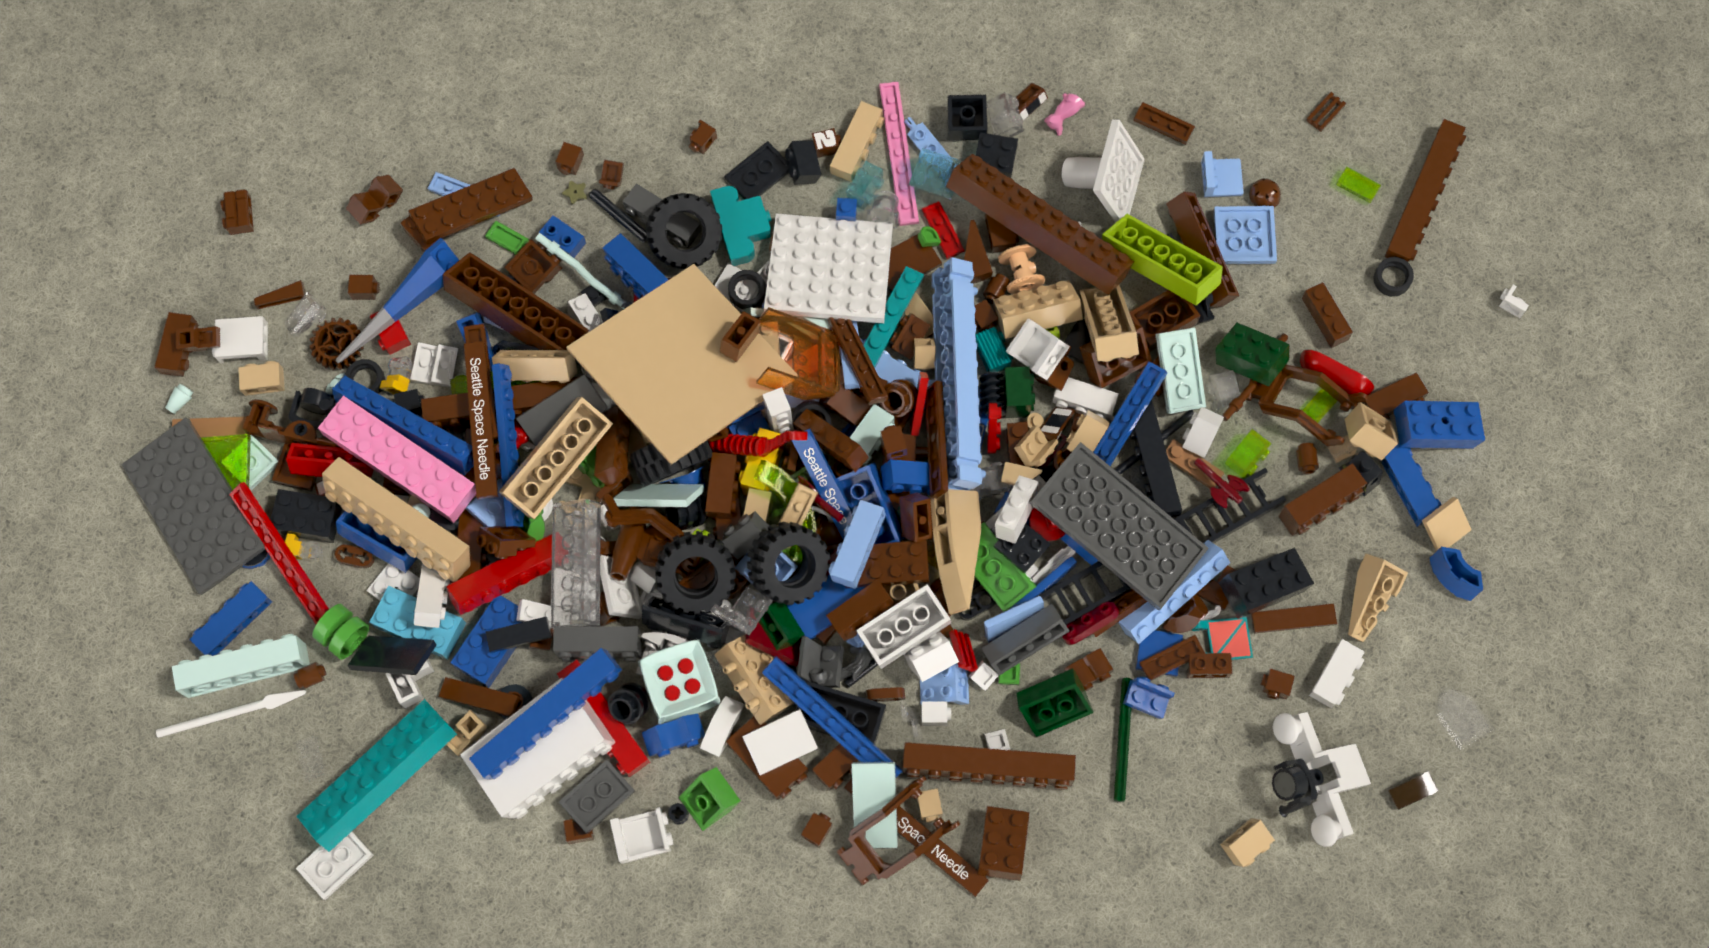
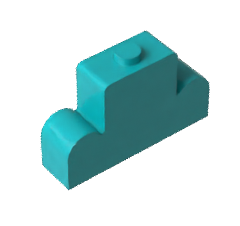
[710,186,772,266]

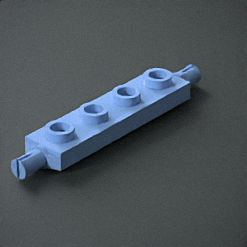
[904,117,957,193]

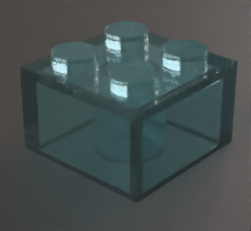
[909,148,961,200]

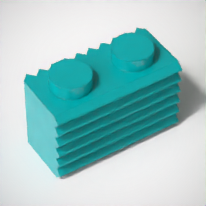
[975,327,1014,372]

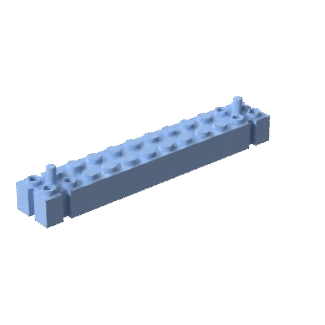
[932,257,986,490]

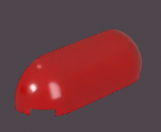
[1300,350,1374,396]

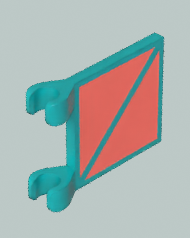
[1192,617,1253,660]

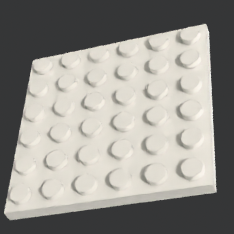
[764,214,893,323]

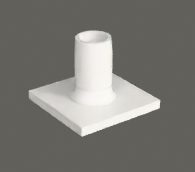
[1062,120,1145,223]

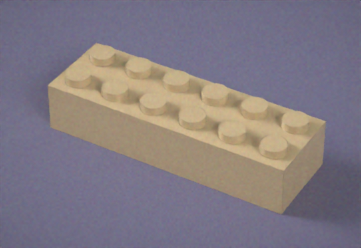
[1079,285,1139,362]
[499,397,613,519]

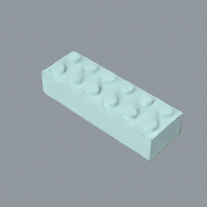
[172,634,310,698]

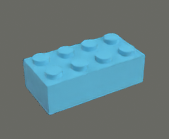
[369,585,466,660]

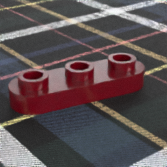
[1061,602,1119,645]

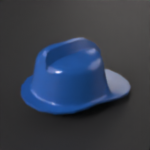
[659,466,706,488]

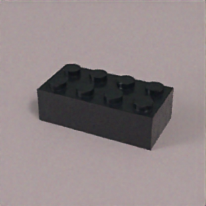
[1218,547,1314,619]
[796,681,886,745]

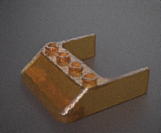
[756,307,840,400]

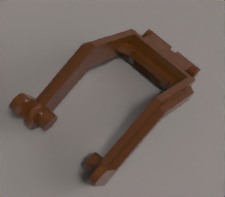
[1246,364,1368,447]
[585,494,702,580]
[836,776,961,886]

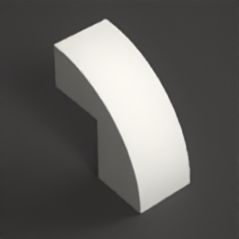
[700,696,744,757]

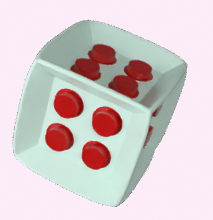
[638,639,720,725]

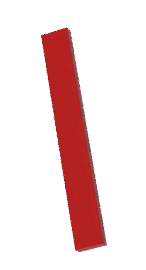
[229,482,329,624]

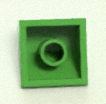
[679,767,741,831]

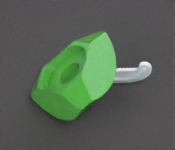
[518,499,553,542]

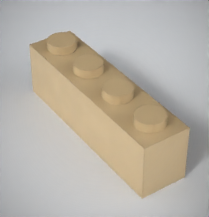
[830,101,885,182]
[492,350,577,383]

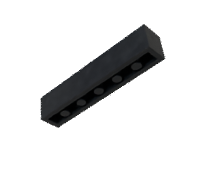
[1130,399,1182,517]

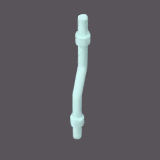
[535,233,626,309]

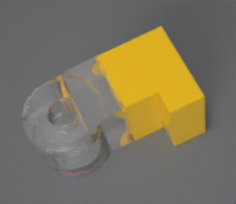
[380,356,412,395]
[285,533,325,562]

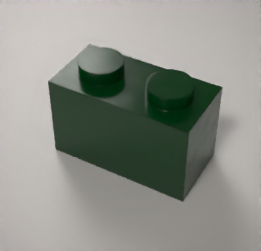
[755,602,805,650]

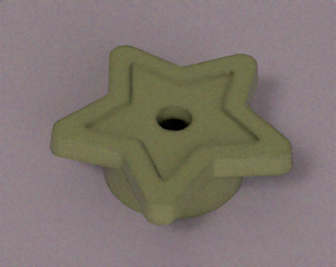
[562,181,587,204]

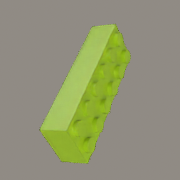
[1102,214,1223,306]

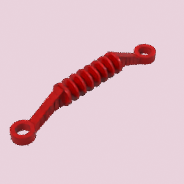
[707,431,808,457]

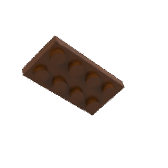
[846,540,929,588]

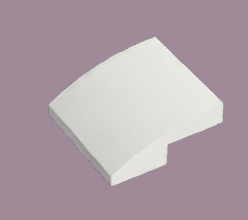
[410,342,458,387]

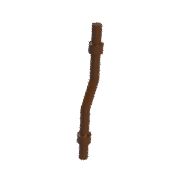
[1221,333,1288,421]

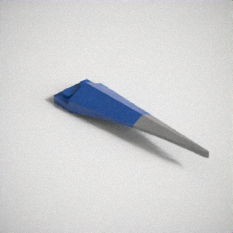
[336,238,459,363]

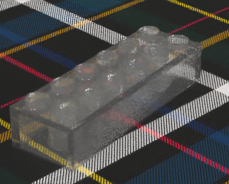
[551,499,601,627]

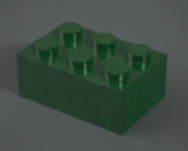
[1216,322,1290,387]

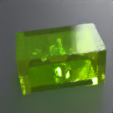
[1225,429,1272,478]

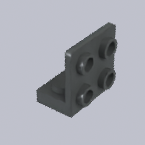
[797,636,844,688]

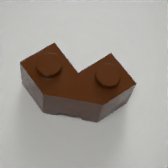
[346,175,403,225]

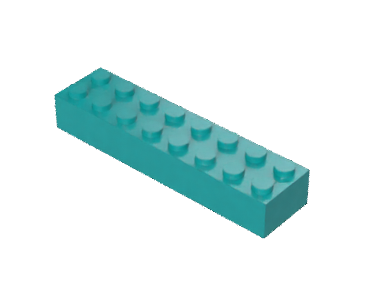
[296,699,457,852]

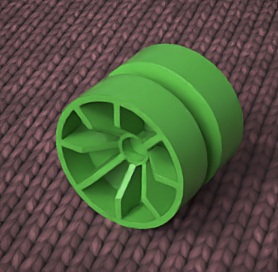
[312,604,369,660]

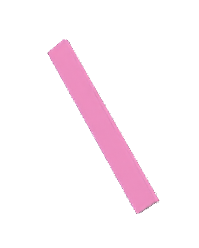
[879,81,919,226]

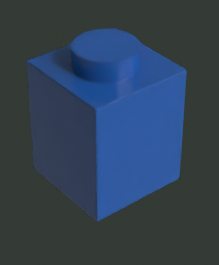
[836,198,857,222]

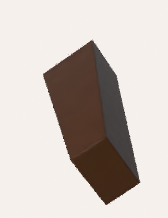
[254,280,306,309]

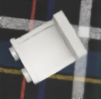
[212,316,268,363]
[1006,319,1070,380]
[610,807,674,864]

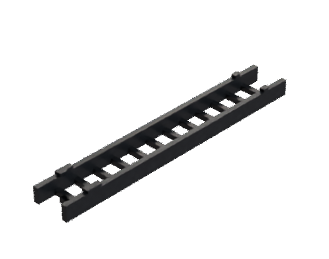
[1037,468,1286,626]

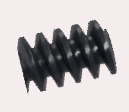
[979,372,1006,416]

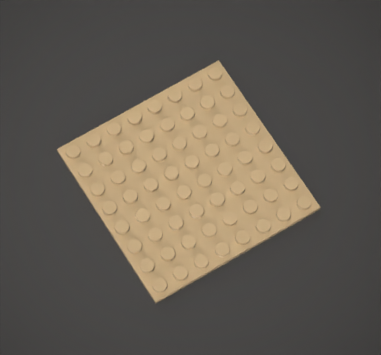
[567,264,798,465]

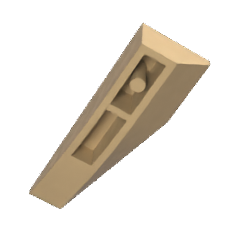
[930,489,981,615]

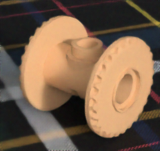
[998,244,1045,294]

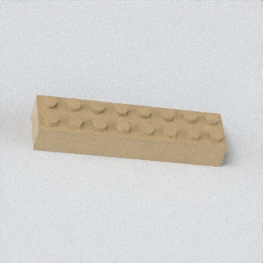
[322,457,470,583]

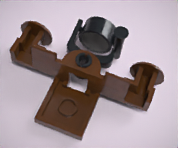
[242,388,341,491]

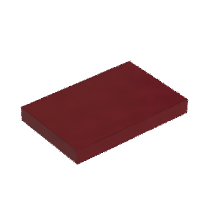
[745,608,804,668]

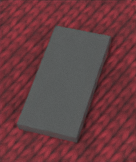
[516,373,608,446]

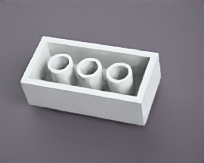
[856,585,951,669]

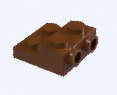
[504,239,562,294]
[476,526,536,559]

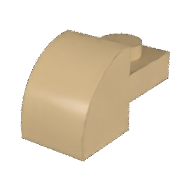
[446,710,487,756]

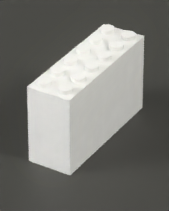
[460,678,616,819]

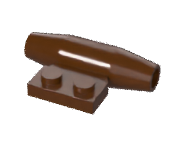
[610,506,672,581]

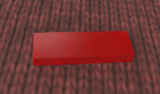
[922,201,965,259]
[910,372,929,436]

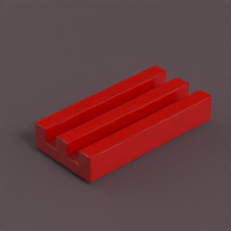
[949,629,978,672]

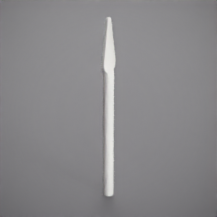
[156,690,306,738]

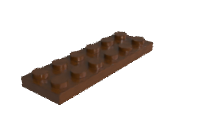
[408,168,533,244]

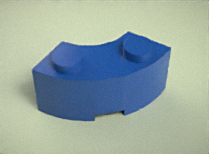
[1429,546,1483,601]
[642,713,705,758]

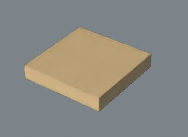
[1422,497,1472,551]

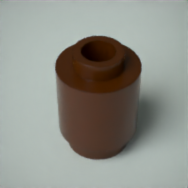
[983,274,1010,304]
[1296,443,1319,474]
[293,662,327,689]

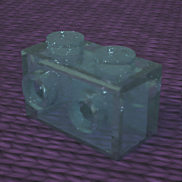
[845,161,884,210]

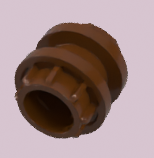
[879,379,917,417]

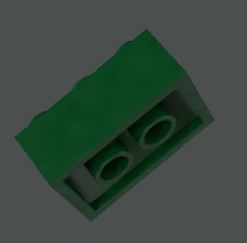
[1016,668,1094,737]

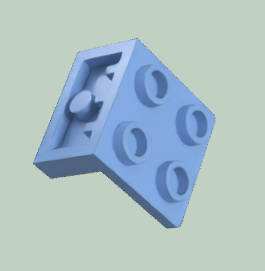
[1201,151,1244,197]
[920,663,969,705]

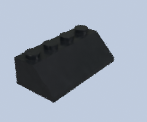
[642,596,731,649]

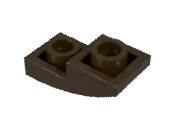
[1388,771,1438,810]

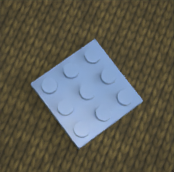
[1214,206,1277,264]

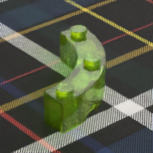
[754,460,817,564]

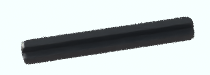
[589,189,647,243]

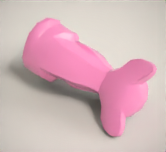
[1044,93,1085,136]

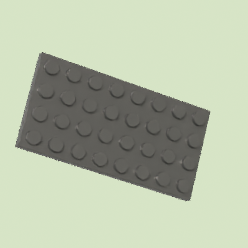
[121,417,265,595]
[1030,442,1209,610]

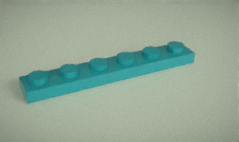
[863,266,924,368]

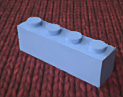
[829,500,886,589]

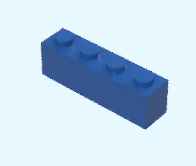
[1379,443,1441,527]
[881,459,930,495]
[189,581,272,656]

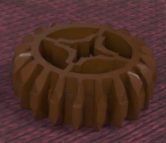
[309,317,364,370]

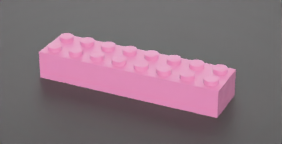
[318,396,476,523]

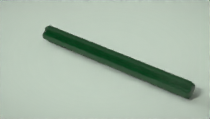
[1114,678,1133,802]

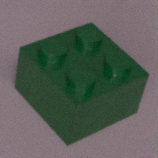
[1003,367,1035,418]

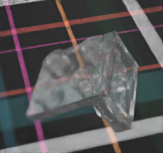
[710,587,772,635]

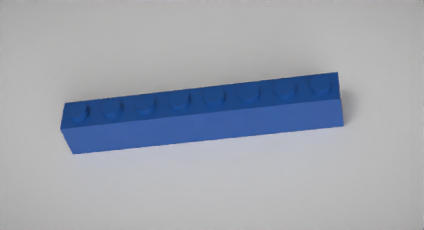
[332,376,474,475]
[469,648,622,780]

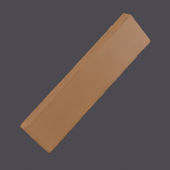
[172,417,250,439]

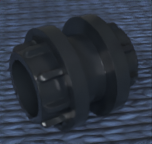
[665,495,708,531]
[608,682,650,724]

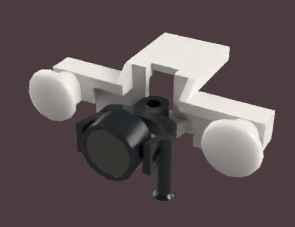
[1272,712,1371,847]

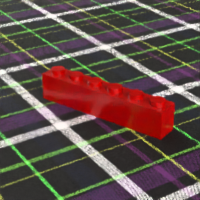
[446,532,570,615]
[557,660,650,777]

